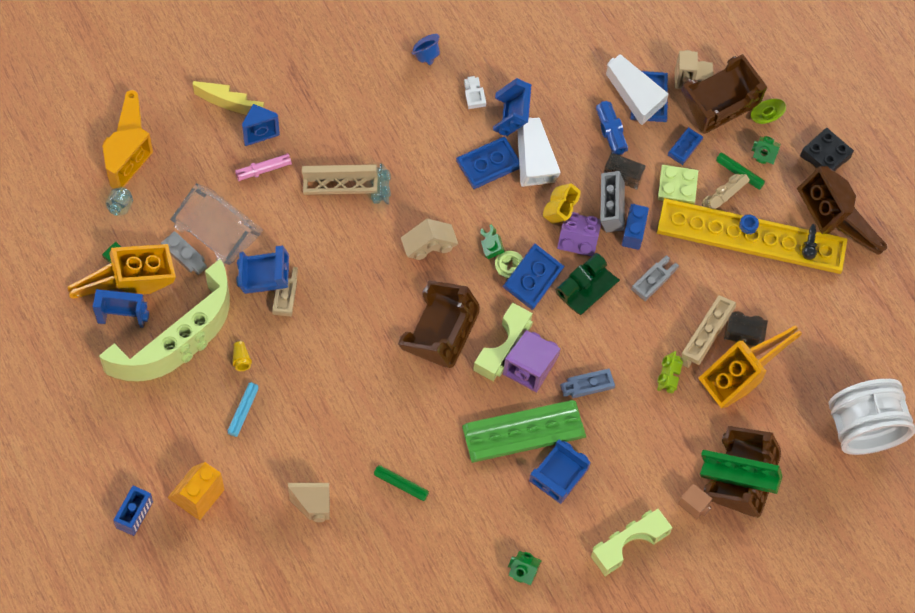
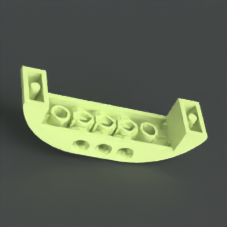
[99,259,230,381]

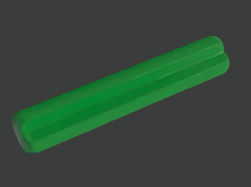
[716,152,765,190]
[374,465,429,501]

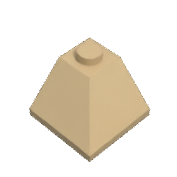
[288,483,330,522]

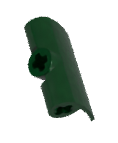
[555,253,620,315]

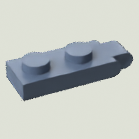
[560,368,615,398]

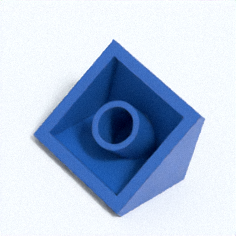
[242,104,280,146]

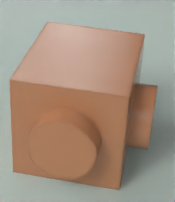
[678,484,712,519]

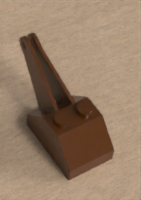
[797,166,887,255]

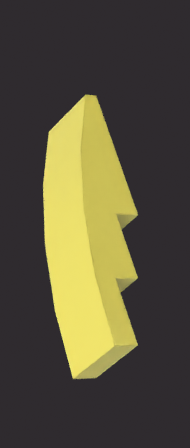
[193,81,264,115]

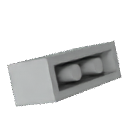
[601,171,625,233]

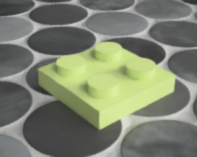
[657,165,699,205]

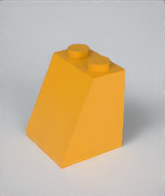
[168,462,225,521]

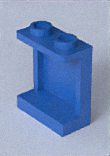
[493,78,532,136]
[236,245,289,294]
[93,289,149,328]
[529,440,591,504]

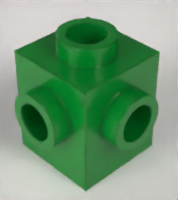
[751,136,781,165]
[508,551,542,586]

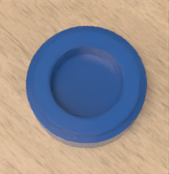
[739,215,759,234]

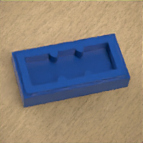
[667,127,703,165]

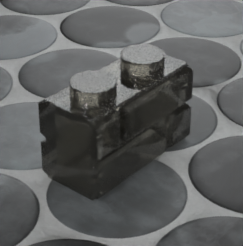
[604,152,646,190]
[724,311,768,346]

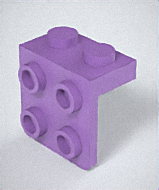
[557,212,601,256]

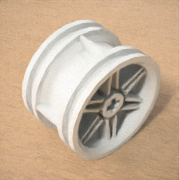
[828,379,915,455]

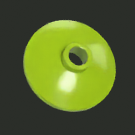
[751,99,786,124]

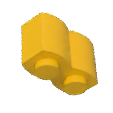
[543,183,581,224]

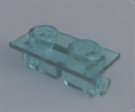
[371,163,391,204]

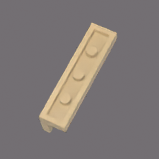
[302,165,379,195]
[682,295,736,368]

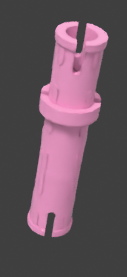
[235,153,292,181]

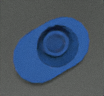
[411,34,440,65]

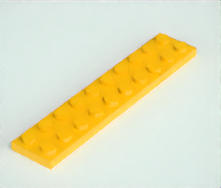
[656,198,848,274]

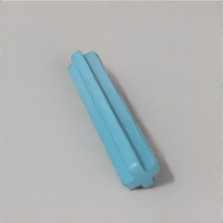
[228,382,259,437]

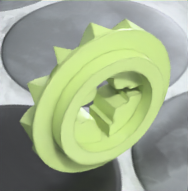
[495,251,523,279]

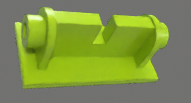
[657,351,683,393]

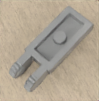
[631,255,679,301]

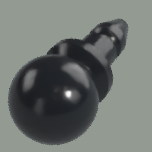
[802,224,817,260]

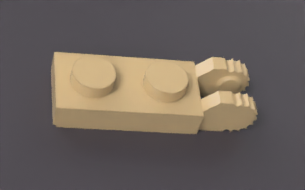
[702,174,750,209]
[272,267,298,317]

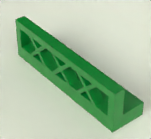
[700,450,783,494]

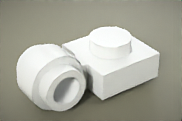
[464,76,486,109]

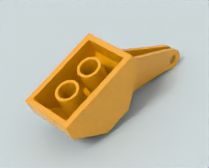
[102,90,153,192]
[68,244,176,299]
[698,325,802,408]

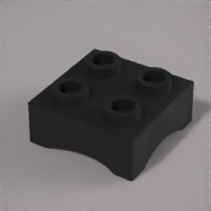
[800,127,854,171]

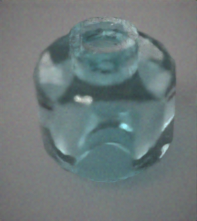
[105,187,133,216]

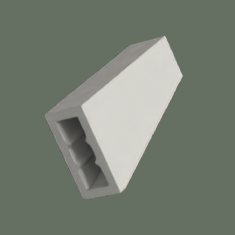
[606,54,668,125]
[517,117,561,187]

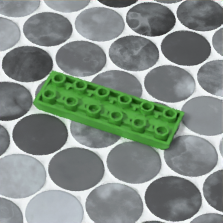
[462,400,586,463]

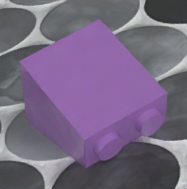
[503,330,561,393]

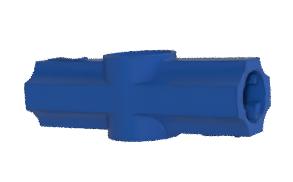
[596,101,628,155]

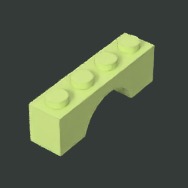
[473,303,533,382]
[591,509,673,576]

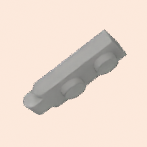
[161,231,207,275]

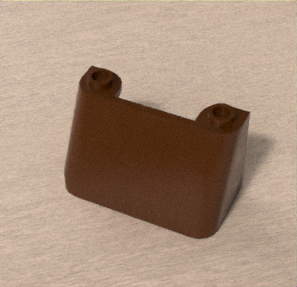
[682,54,767,134]
[398,280,480,368]
[704,426,781,518]

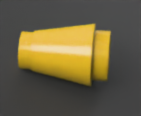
[233,341,252,371]

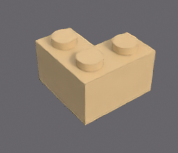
[674,50,713,89]
[401,219,458,260]

